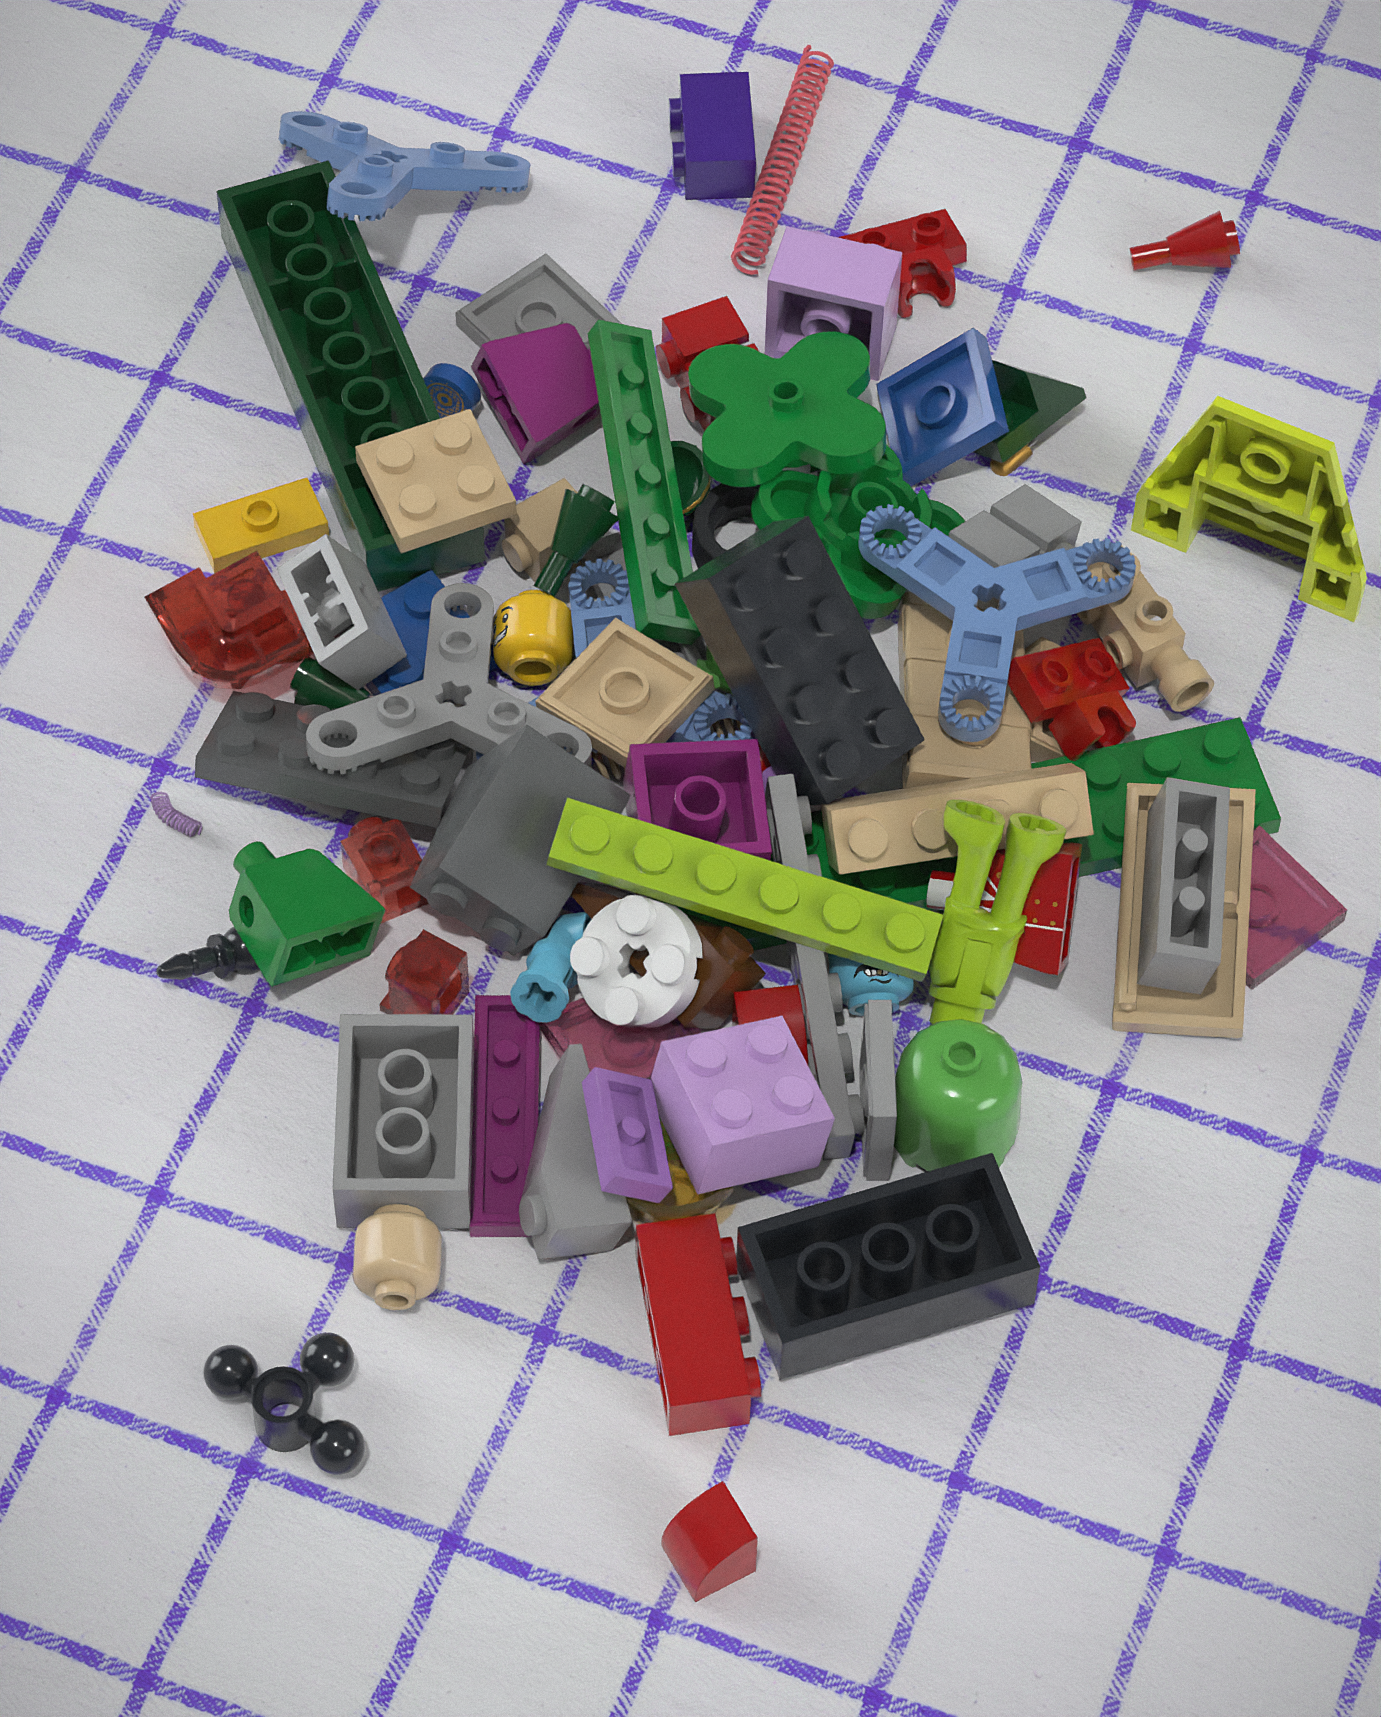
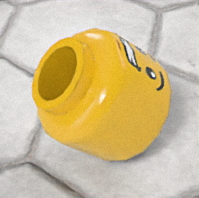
[493,590,574,686]

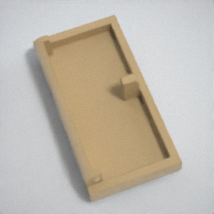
[898,592,1031,789]
[1112,783,1256,1038]

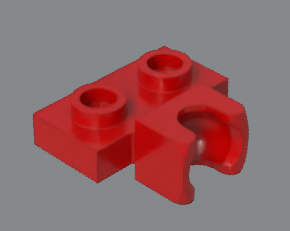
[838,209,967,318]
[1007,638,1136,761]

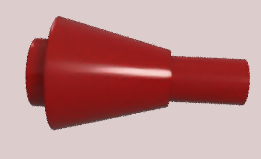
[1129,211,1240,271]

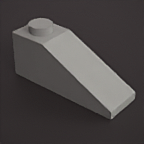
[519,1044,632,1259]

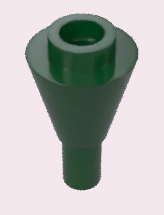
[533,484,620,597]
[290,656,371,711]

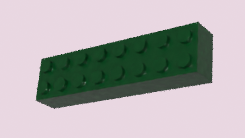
[216,160,485,592]

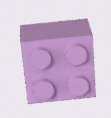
[764,226,902,381]
[651,1016,835,1194]

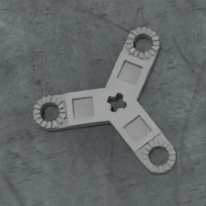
[306,583,592,775]

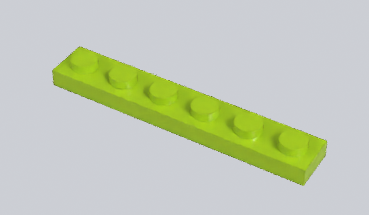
[546,798,943,982]

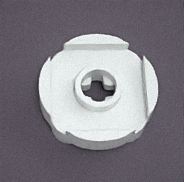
[570,895,703,1028]

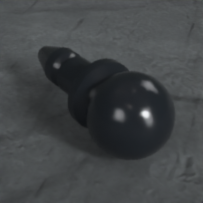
[156,927,260,980]

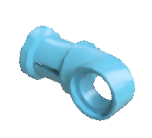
[510,912,592,1022]

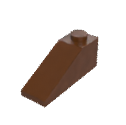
[571,882,766,1029]

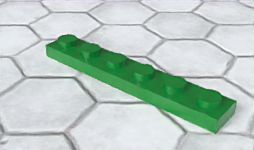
[587,319,701,645]

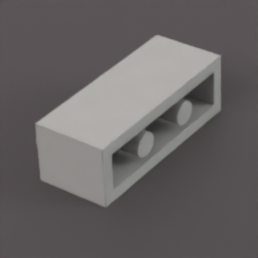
[1137,777,1230,994]

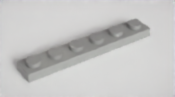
[765,774,864,1160]

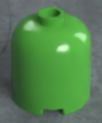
[893,1019,1022,1171]

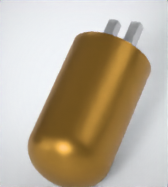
[990,439,1037,476]

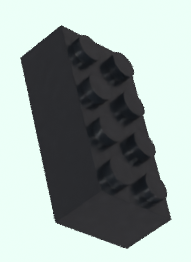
[675,516,925,805]
[736,1153,1040,1380]

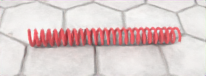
[731,45,834,275]

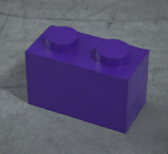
[669,72,756,200]

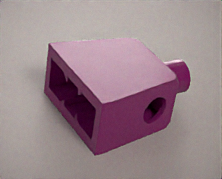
[471,323,600,465]

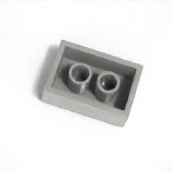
[332,1014,474,1228]

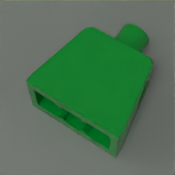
[229,841,386,987]

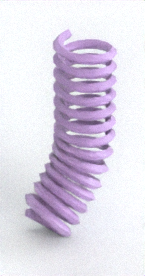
[150,792,202,837]

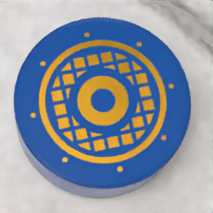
[423,363,481,418]

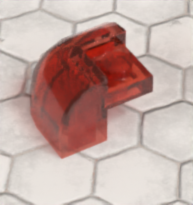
[144,551,314,690]

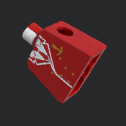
[927,843,1082,976]

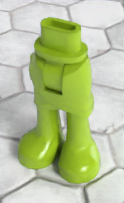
[928,800,1066,1024]

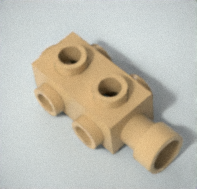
[1076,545,1214,712]

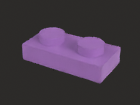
[582,1067,673,1203]

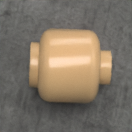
[352,1204,442,1310]

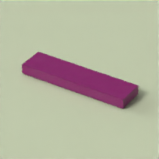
[469,995,540,1237]

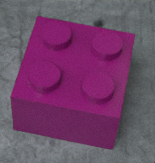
[623,739,772,895]

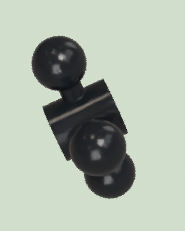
[203,1332,365,1475]

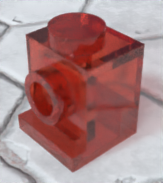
[340,817,429,923]
[379,929,469,1015]

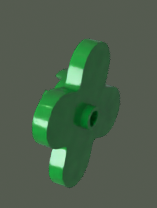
[688,332,886,487]
[751,444,966,619]

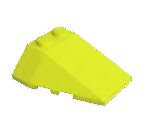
[1131,395,1367,622]

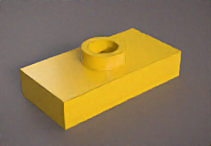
[193,477,329,574]

